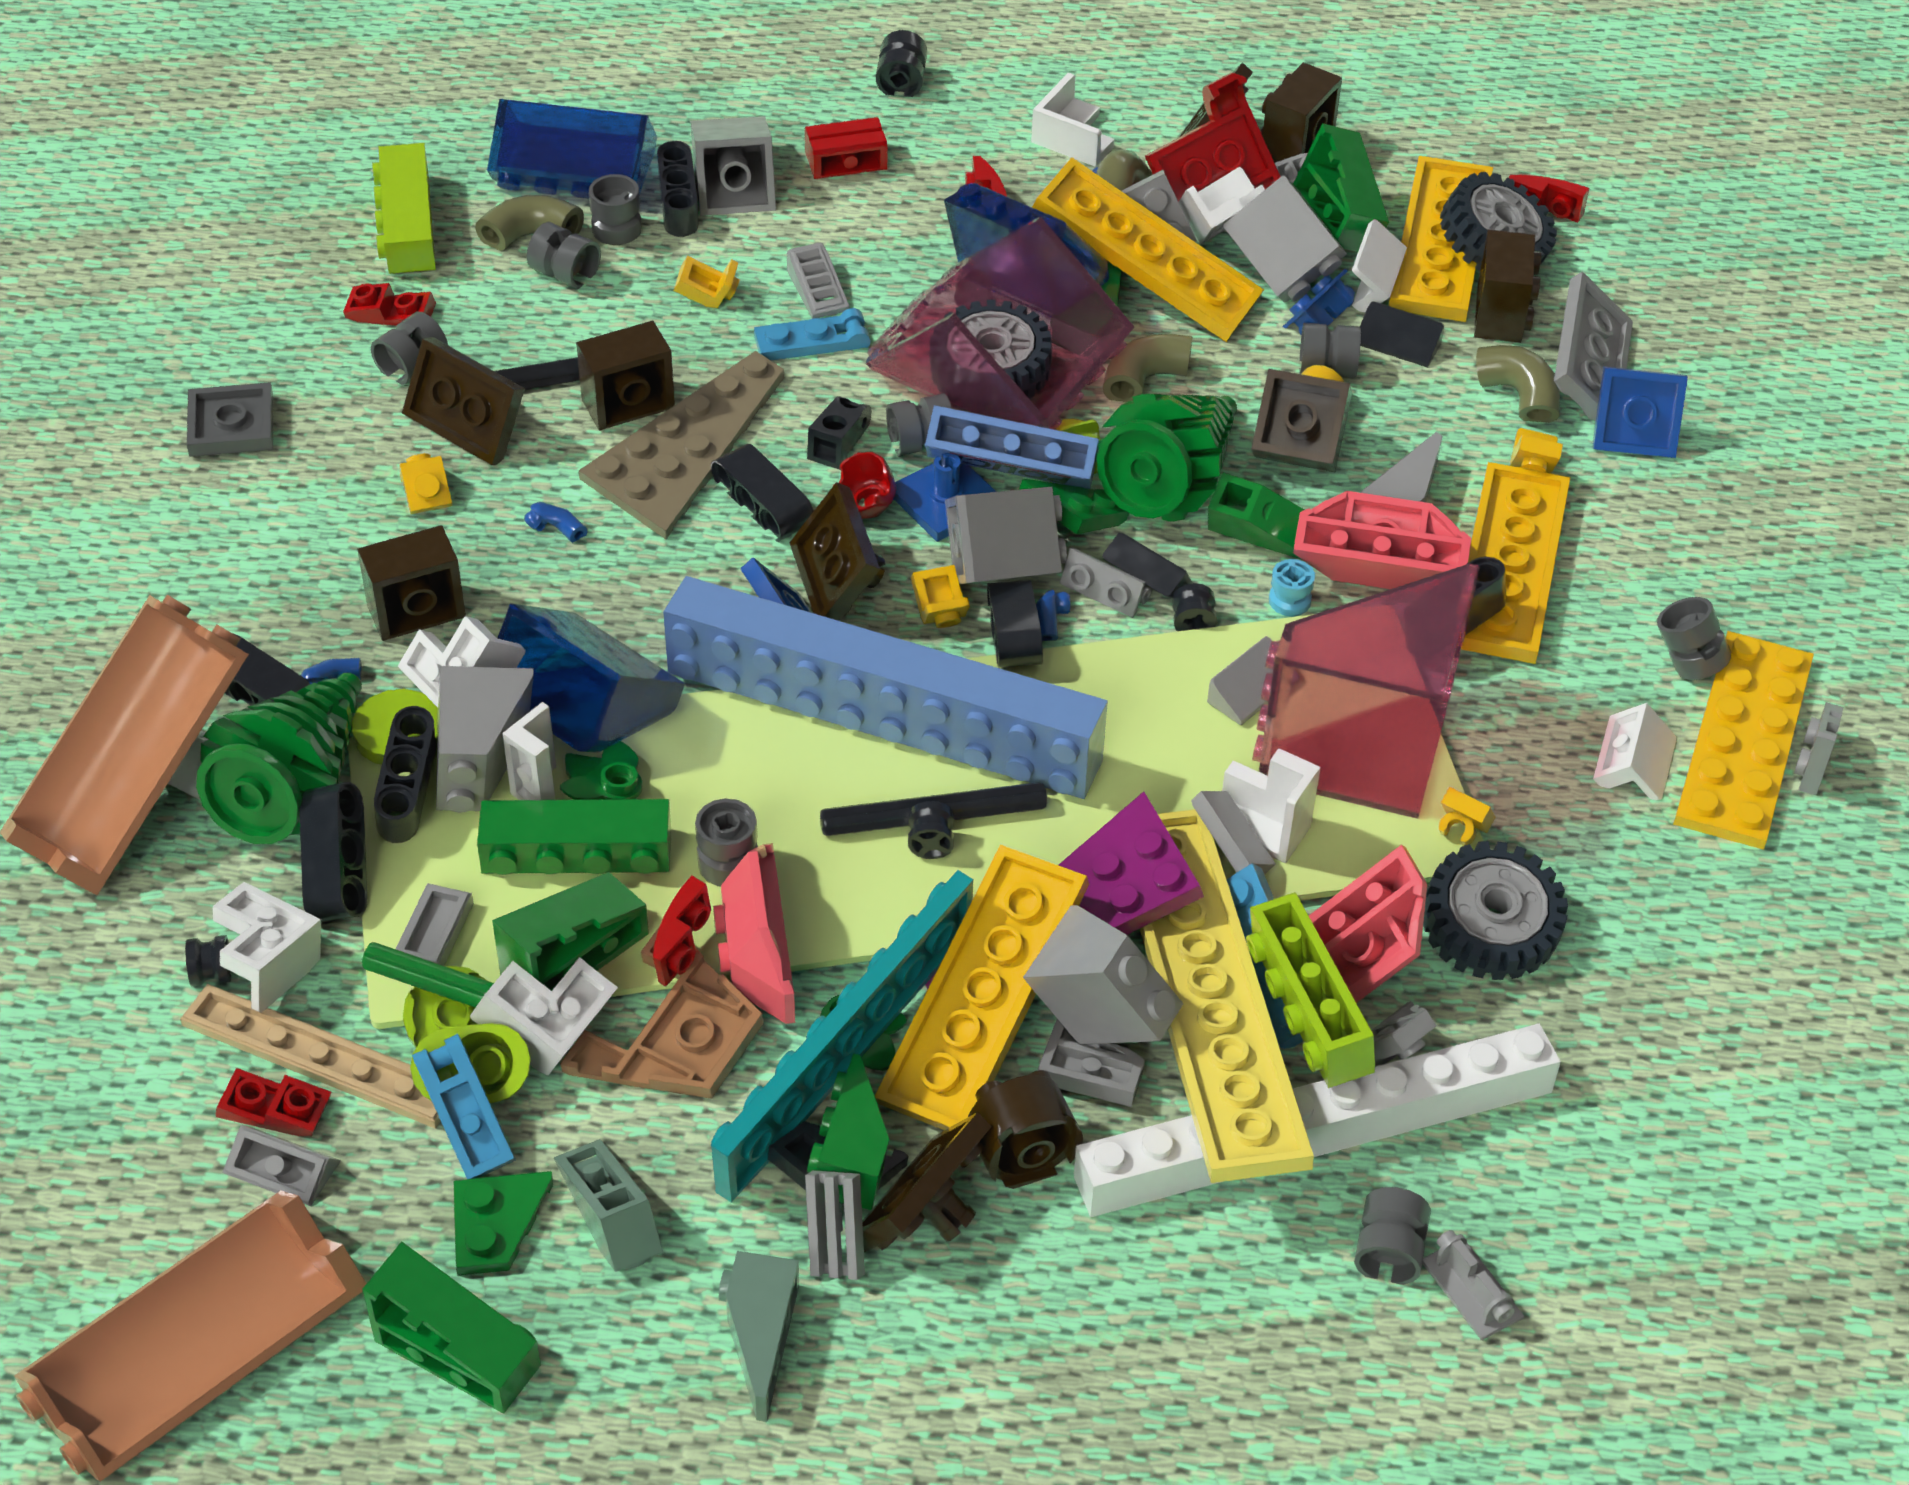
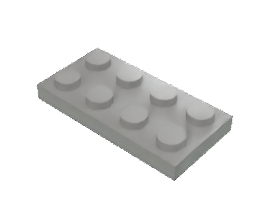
[1554,271,1633,421]

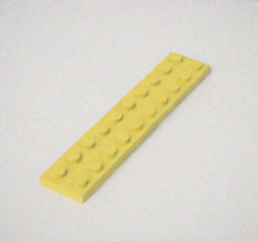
[1140,809,1314,1183]

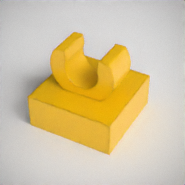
[1439,786,1496,846]

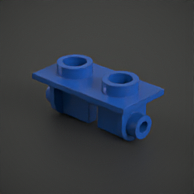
[1282,269,1355,335]

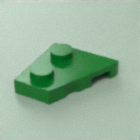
[1018,479,1129,534]
[453,1171,553,1276]

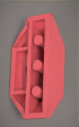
[1293,491,1471,593]
[713,843,795,1024]
[1309,845,1427,1003]

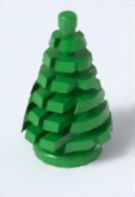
[1097,394,1237,522]
[196,672,362,844]

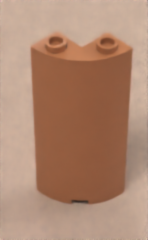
[0,595,249,895]
[14,1190,367,1482]

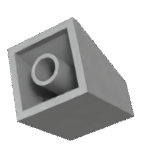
[690,116,776,216]
[1222,175,1347,303]
[945,487,1067,584]
[436,666,533,813]
[1023,905,1183,1044]

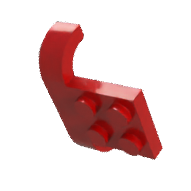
[1145,73,1281,202]

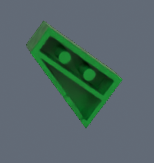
[1293,123,1389,252]
[492,872,649,991]
[362,1241,541,1414]

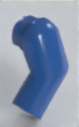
[524,502,588,543]
[1036,590,1070,641]
[301,658,362,684]

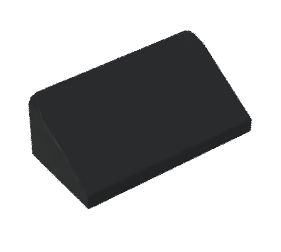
[1360,301,1444,368]
[1102,533,1193,598]

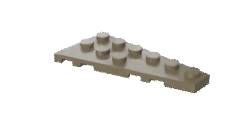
[579,351,784,540]

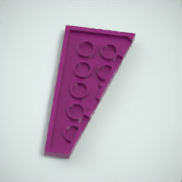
[925,792,1204,990]

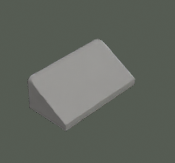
[1207,636,1299,725]
[222,1125,341,1206]

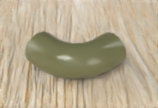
[1096,150,1153,191]
[475,195,584,251]
[1103,334,1193,402]
[1476,345,1560,423]

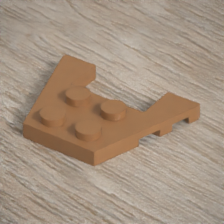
[560,926,764,1099]

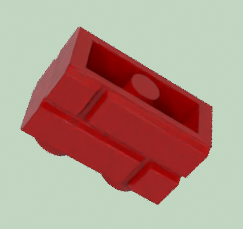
[804,117,888,179]

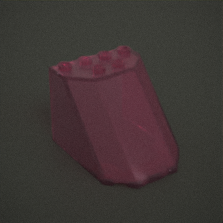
[865,216,1135,430]
[1252,564,1480,819]

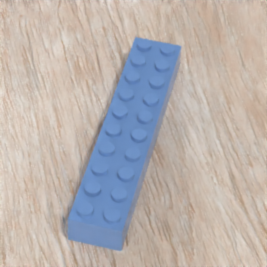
[663,576,1108,799]

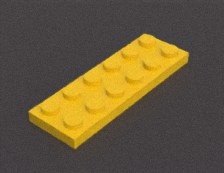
[1389,156,1493,322]
[1032,157,1264,342]
[1449,462,1571,664]
[1673,631,1814,850]
[875,845,1089,1130]

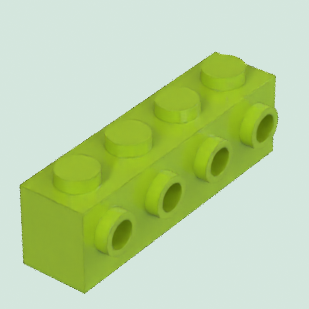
[372,143,436,274]
[1246,892,1375,1088]

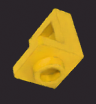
[673,255,740,308]
[1509,428,1563,473]
[400,453,452,514]
[911,565,970,628]

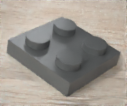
[187,382,273,457]

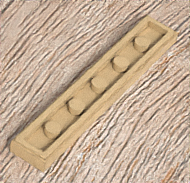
[180,983,441,1129]

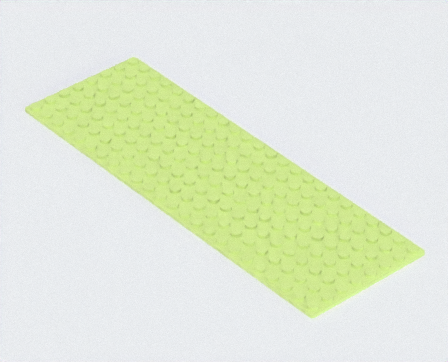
[348,606,1483,1029]

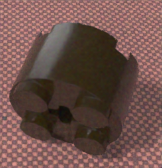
[968,1070,1083,1189]

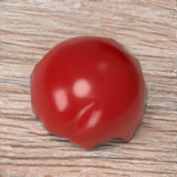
[833,452,897,519]

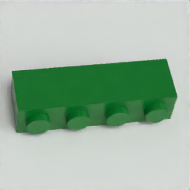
[477,799,671,875]

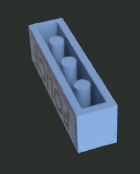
[925,405,1099,489]

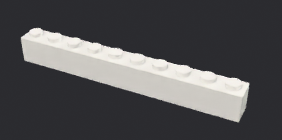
[1074,1023,1561,1217]

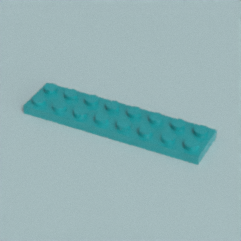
[711,870,974,1203]

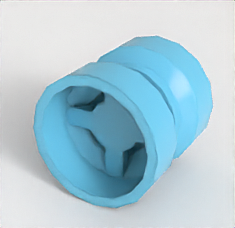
[1269,559,1315,616]

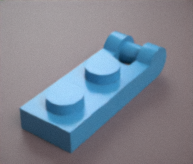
[754,308,871,360]
[412,1034,516,1179]

